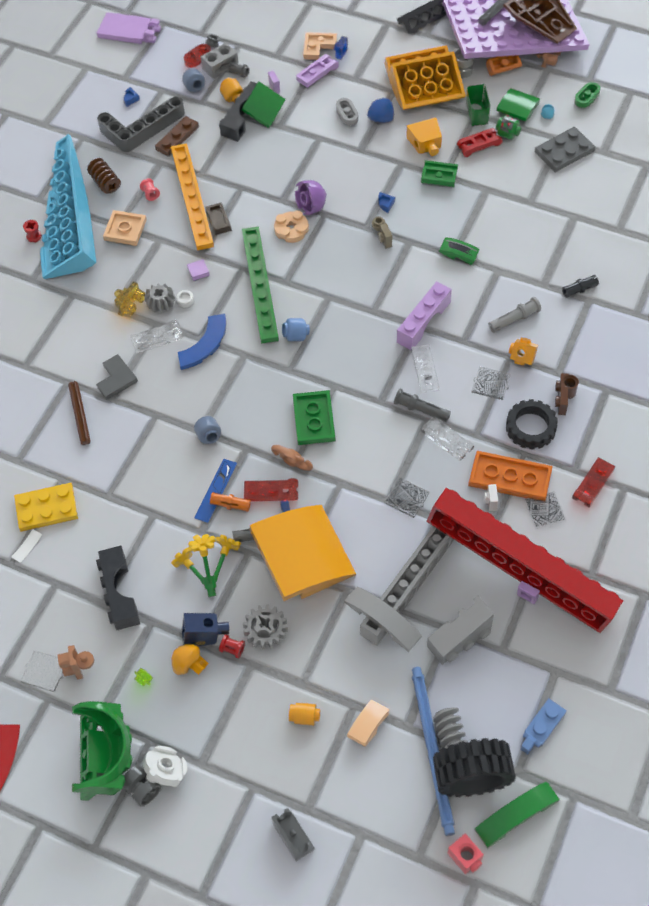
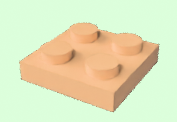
[103,210,147,246]

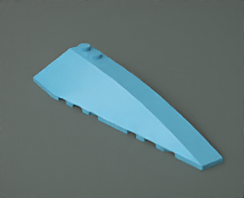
[40,134,97,279]

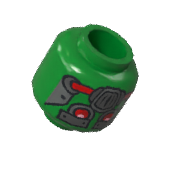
[495,115,522,140]

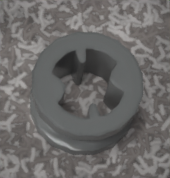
[205,34,221,47]

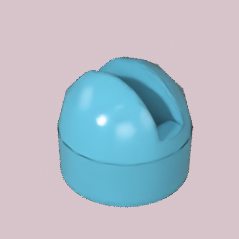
[541,104,555,119]

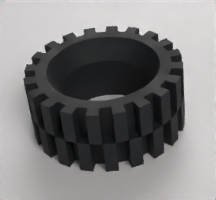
[433,738,516,797]

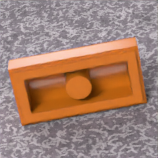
[486,55,522,76]

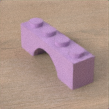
[397,281,452,351]

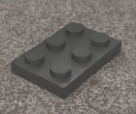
[535,126,596,172]

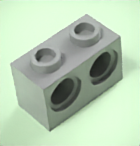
[201,43,239,79]

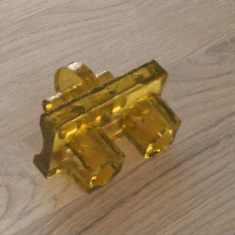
[114,281,145,317]

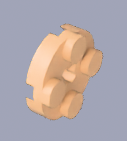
[274,211,309,243]

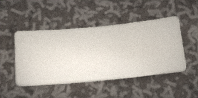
[11,529,42,563]

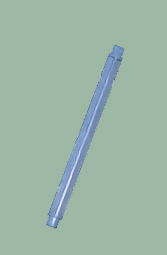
[412,667,455,836]

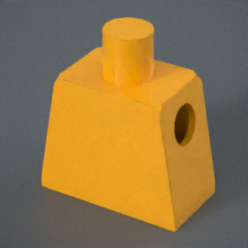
[406,117,442,156]

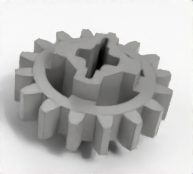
[243,604,288,649]

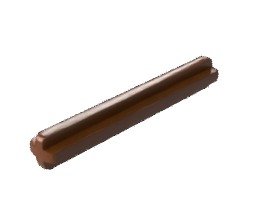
[68,381,91,445]

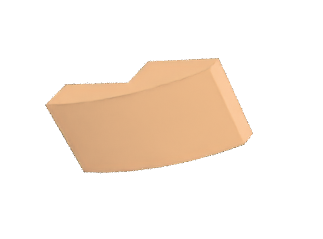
[347,700,389,746]

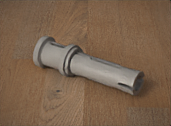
[488,297,541,333]

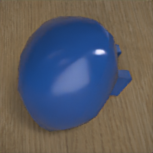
[367,98,394,123]

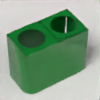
[466,84,491,126]

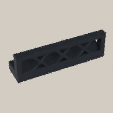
[397,0,447,34]

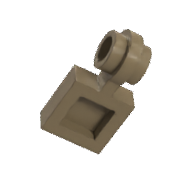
[372,216,392,249]

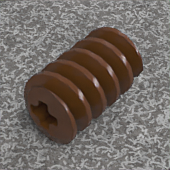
[87,158,121,194]

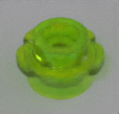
[134,667,153,686]

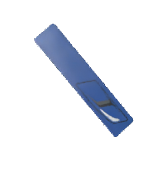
[194,459,237,523]

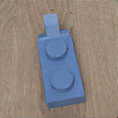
[520,699,567,755]

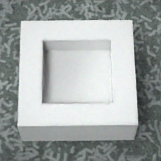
[484,484,498,511]

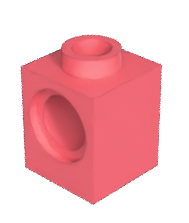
[447,833,484,874]

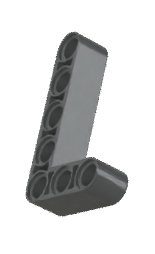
[97,96,185,152]

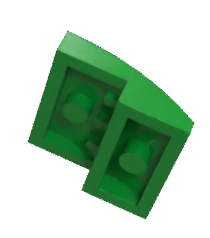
[241,81,286,128]
[496,88,540,121]

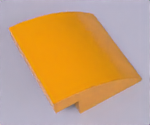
[384,45,466,110]
[250,505,356,601]

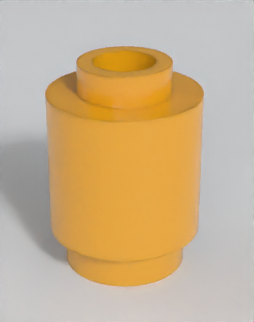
[289,702,320,726]

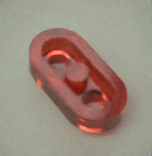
[183,44,211,68]

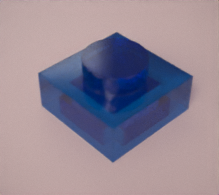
[334,36,348,60]

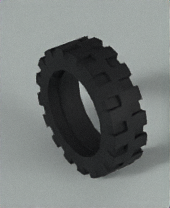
[506,399,558,450]

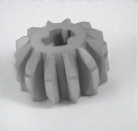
[144,283,175,313]

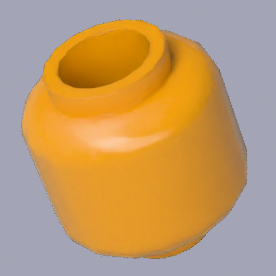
[219,78,243,103]

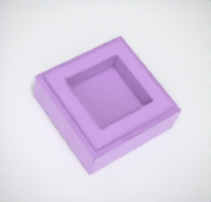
[268,71,280,94]
[187,259,210,281]
[517,581,540,604]

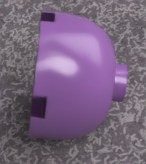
[295,180,327,215]

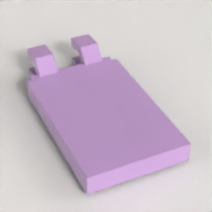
[97,12,161,44]

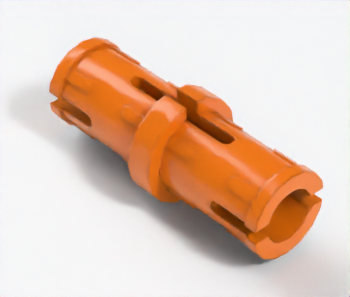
[210,492,251,512]

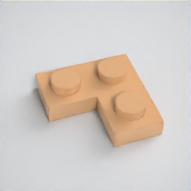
[303,32,337,60]

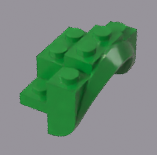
[72,701,132,801]

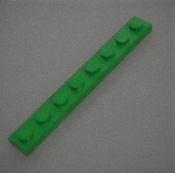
[242,226,279,344]

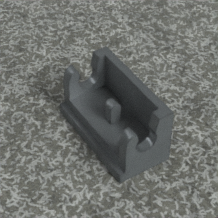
[271,808,315,861]

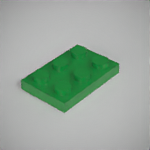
[293,390,336,445]

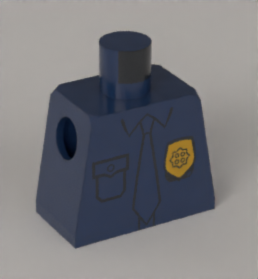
[182,613,230,647]

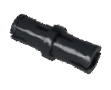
[562,274,599,298]

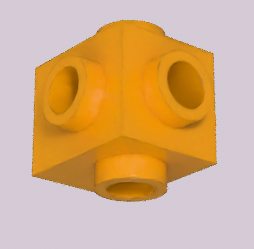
[509,337,539,365]

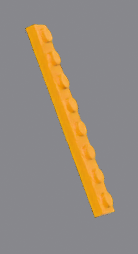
[171,143,214,251]

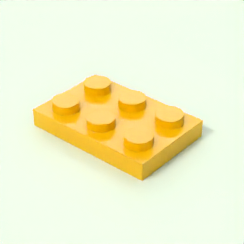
[14,483,78,532]

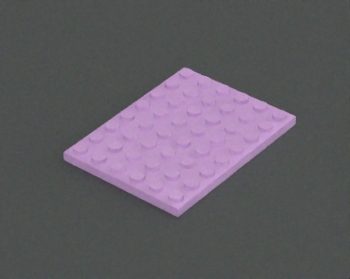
[443,0,589,59]

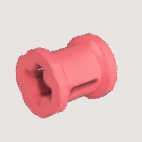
[140,178,160,201]

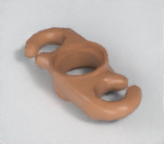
[271,445,313,471]

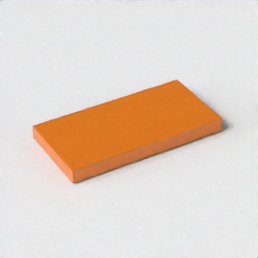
[468,451,553,502]

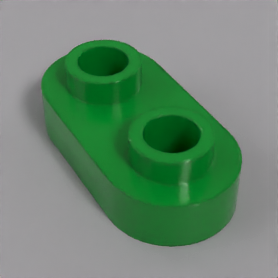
[574,82,601,108]

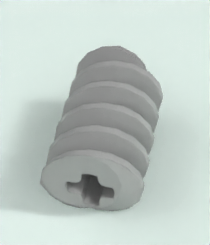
[433,707,468,748]

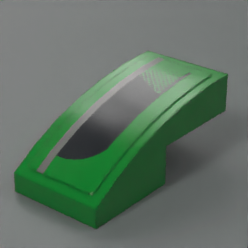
[438,237,480,265]

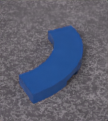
[178,314,226,370]

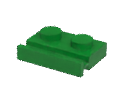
[421,160,458,187]

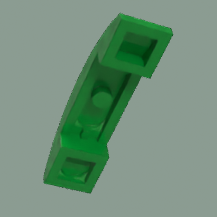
[474,781,560,848]

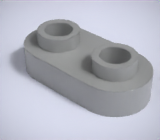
[336,98,358,125]

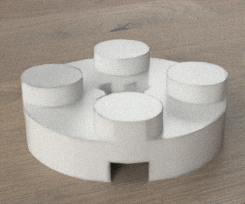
[143,746,187,787]

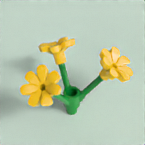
[171,534,241,597]

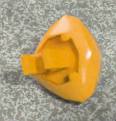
[171,644,209,675]

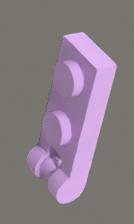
[296,54,339,88]

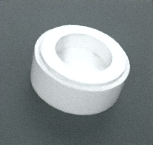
[176,290,194,308]

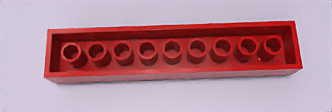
[426,488,624,633]

